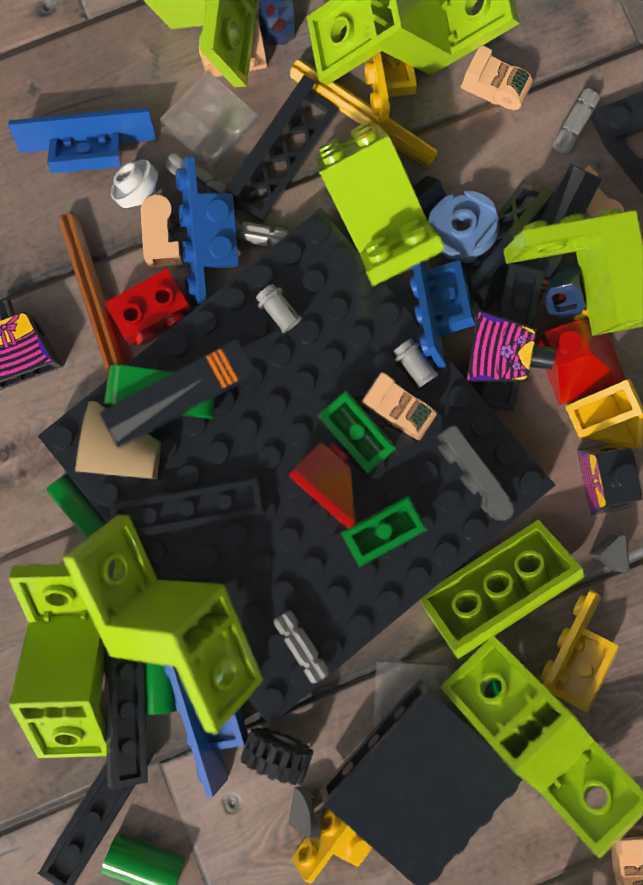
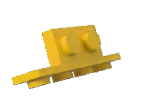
[365,51,417,128]
[541,589,620,713]
[292,809,372,884]

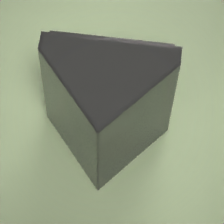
[589,535,630,573]

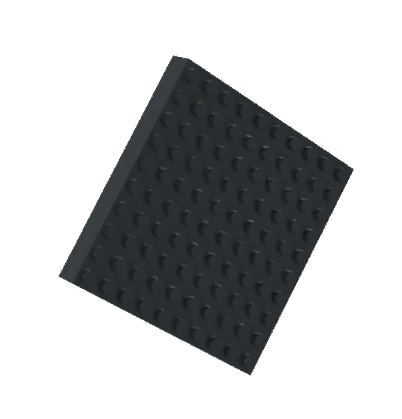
[38,208,556,725]

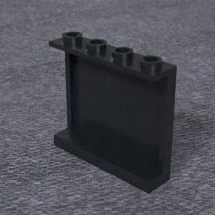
[319,679,523,885]

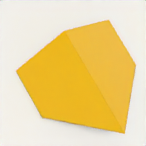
[565,379,643,450]

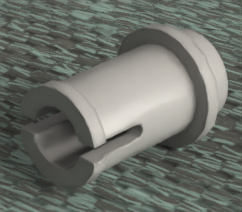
[256,284,302,333]
[394,338,438,388]

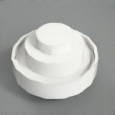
[111,159,158,208]

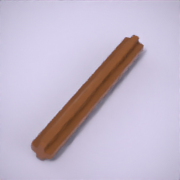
[58,212,126,376]

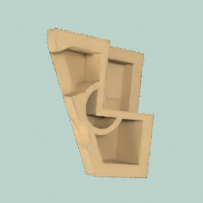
[75,401,161,479]

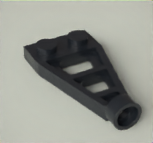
[590,91,643,194]

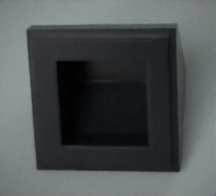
[412,175,446,219]

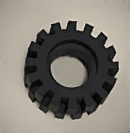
[240,727,314,785]

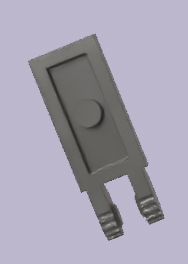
[437,426,514,521]

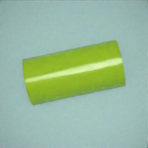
[420,519,584,659]

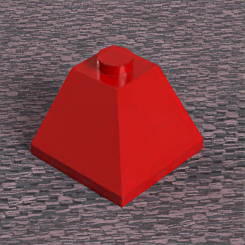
[535,318,626,405]
[289,442,355,529]

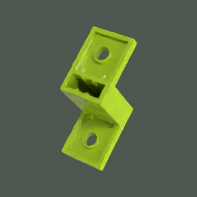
[143,0,258,87]
[307,0,520,85]
[315,122,445,286]
[504,208,643,336]
[63,515,263,733]
[9,563,107,758]
[440,636,643,858]

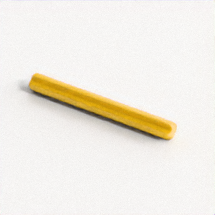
[290,59,438,168]

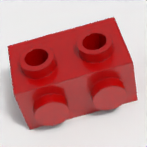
[105,268,192,347]

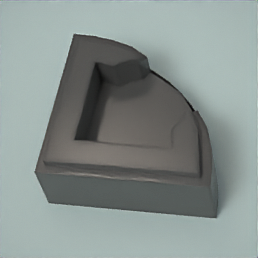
[288,786,321,838]

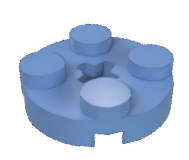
[428,191,500,263]

